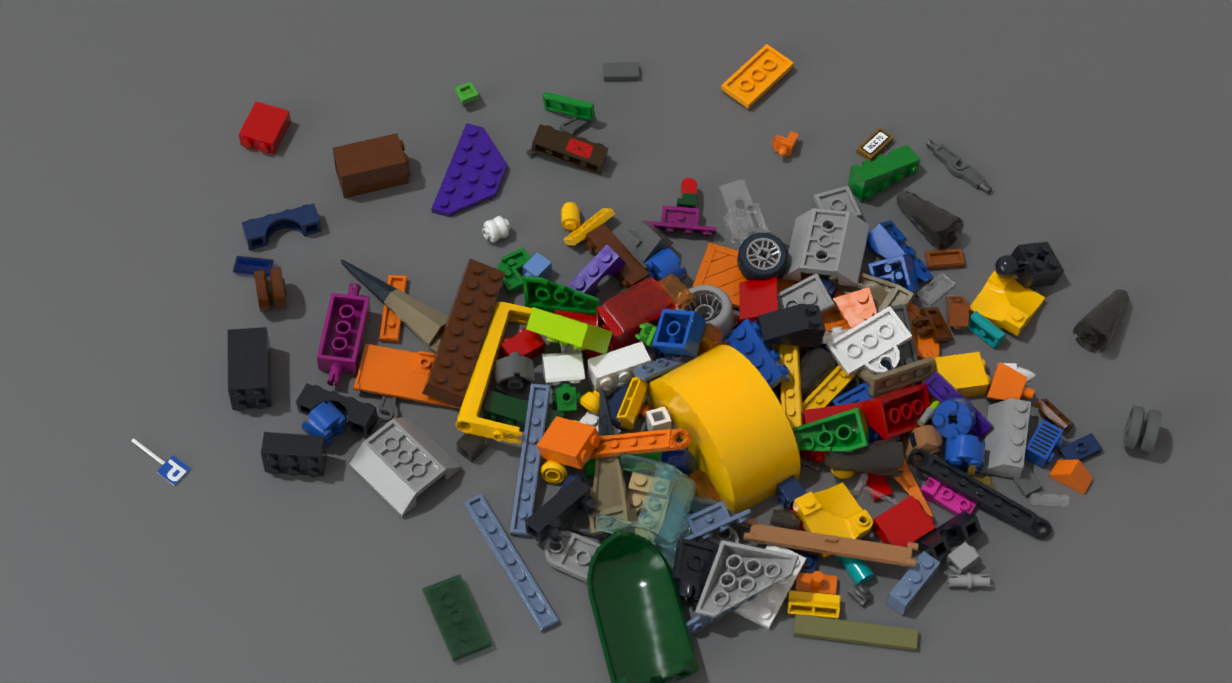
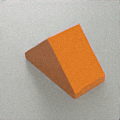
[1048,460,1093,495]

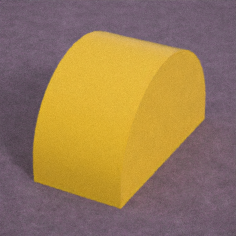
[646,344,801,514]

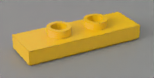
[563,208,615,246]

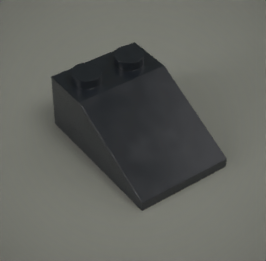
[758,304,825,348]

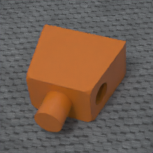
[985,362,1035,402]

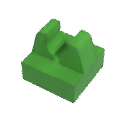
[455,82,479,105]
[635,322,657,348]

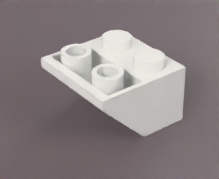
[542,351,585,385]

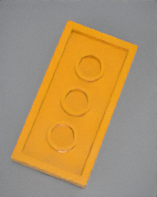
[721,44,794,109]

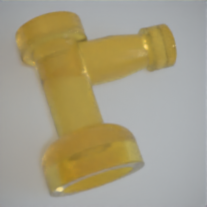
[964,465,992,487]

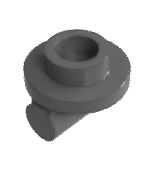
[848,584,871,607]

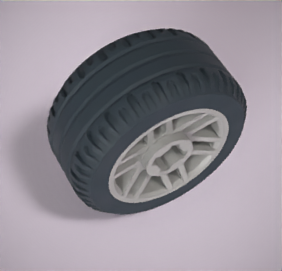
[737,232,788,280]

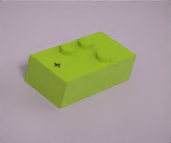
[526,307,613,354]

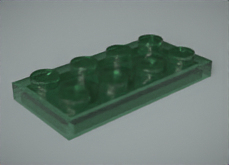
[422,574,491,661]

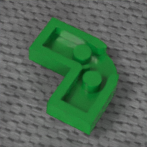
[497,248,531,294]

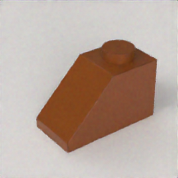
[945,296,970,329]

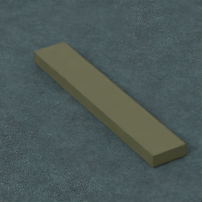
[793,614,918,651]

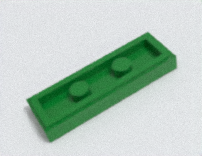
[542,92,595,121]

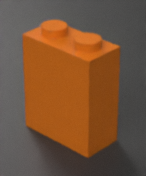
[537,416,601,469]

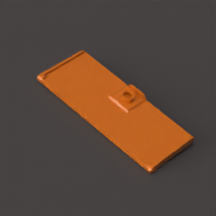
[353,344,464,409]

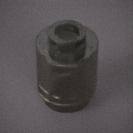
[770,509,801,530]

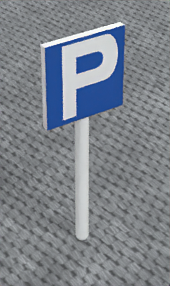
[132,439,191,486]

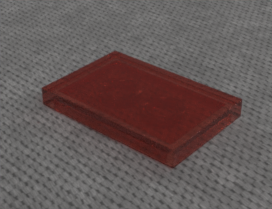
[603,276,673,333]

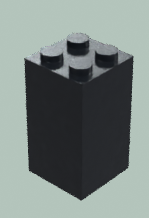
[227,327,272,411]

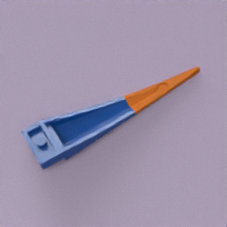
[832,382,933,520]

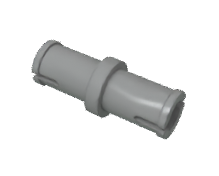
[948,572,990,589]

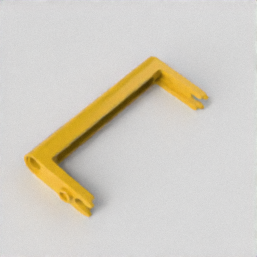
[455,302,532,444]

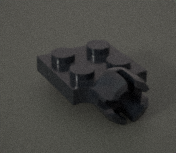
[672,538,718,602]

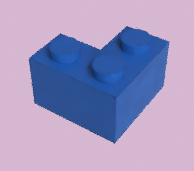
[868,253,920,292]

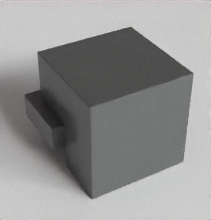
[623,220,673,263]

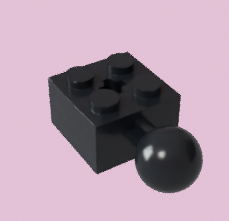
[995,242,1064,288]

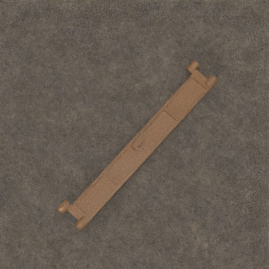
[743,517,918,567]

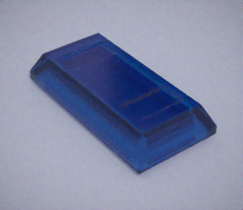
[233,256,274,277]

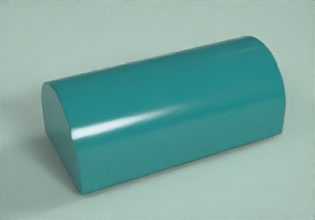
[967,311,1007,349]
[835,555,875,585]

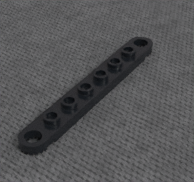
[908,448,1052,539]

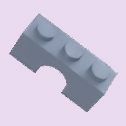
[886,551,940,616]

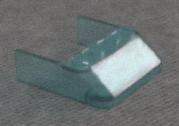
[596,452,696,548]

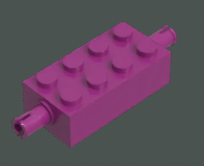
[317,283,371,387]

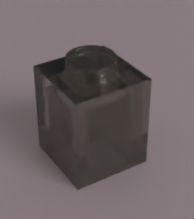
[456,433,487,463]

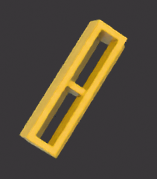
[616,377,649,430]
[787,590,840,618]

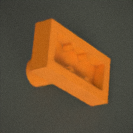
[795,571,837,595]

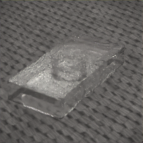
[916,272,956,307]

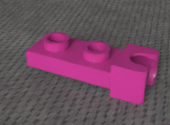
[920,476,976,516]

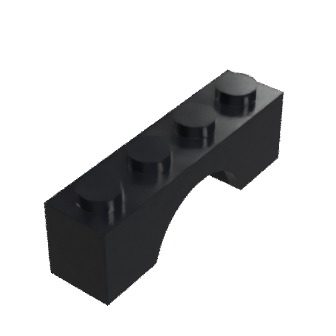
[296,383,379,436]

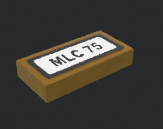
[856,127,894,161]

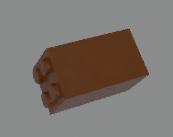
[332,133,410,198]

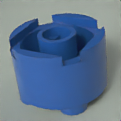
[645,247,687,291]
[932,397,976,439]
[302,401,347,447]
[945,435,985,475]

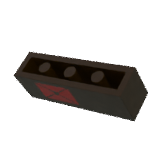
[531,124,609,174]

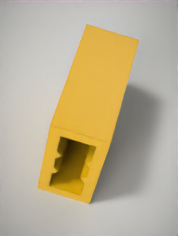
[934,352,990,397]

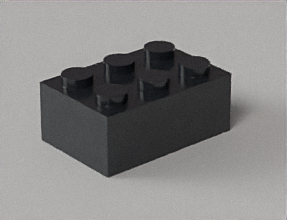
[261,432,327,477]

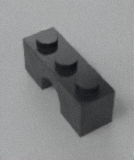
[916,511,983,561]

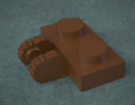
[912,307,953,343]

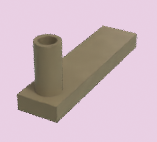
[858,357,935,397]

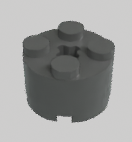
[494,352,535,395]

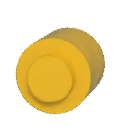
[561,202,580,230]

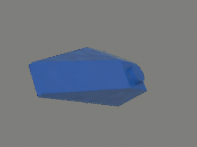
[866,220,934,282]

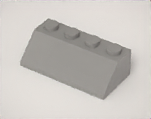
[980,398,1031,479]

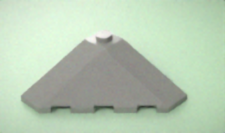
[695,540,799,618]

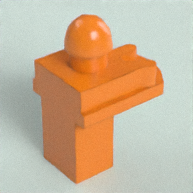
[772,131,799,157]

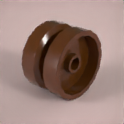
[254,266,287,312]

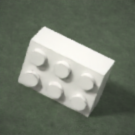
[587,342,651,396]

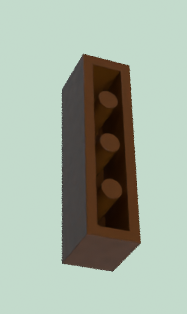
[585,224,649,291]

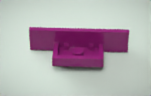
[644,206,717,236]

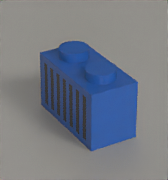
[1024,419,1064,469]

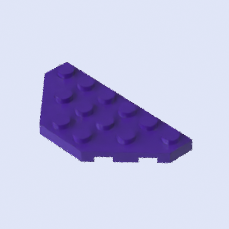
[431,123,507,217]

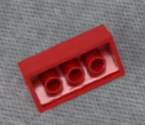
[861,384,933,439]

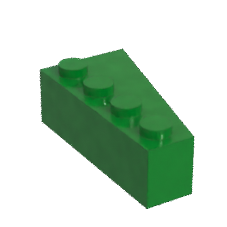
[848,145,921,203]

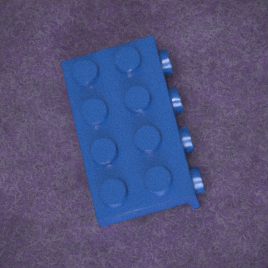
[716,319,791,389]

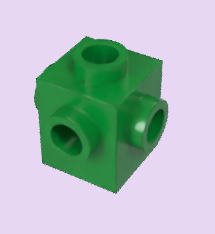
[552,384,580,412]

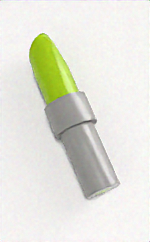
[917,401,940,427]

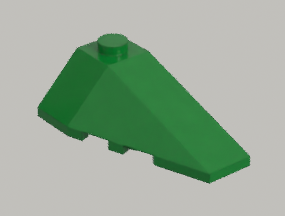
[523,276,600,315]
[792,408,869,452]

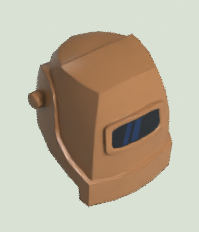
[898,425,943,463]

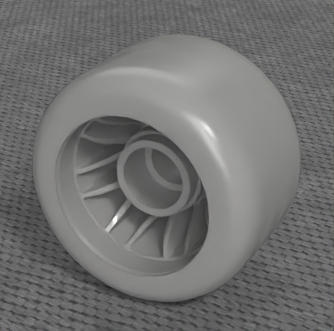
[675,285,734,348]

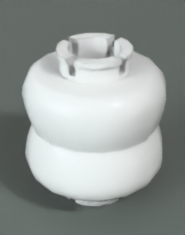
[482,216,511,242]

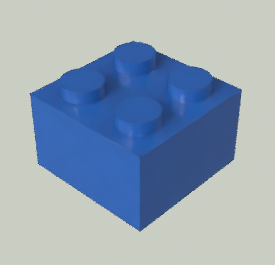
[652,309,706,356]

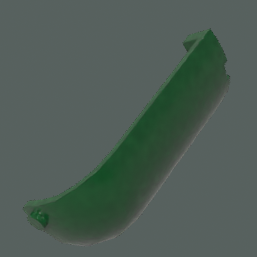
[587,530,700,683]

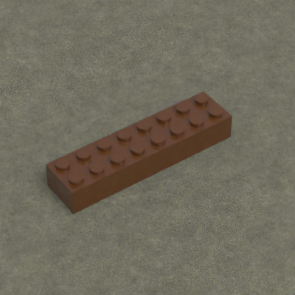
[422,259,505,407]

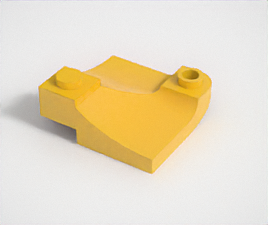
[969,271,1045,336]
[793,482,873,558]

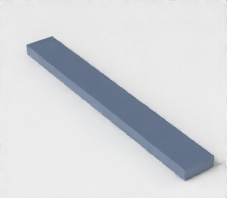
[510,383,551,537]
[464,493,559,633]

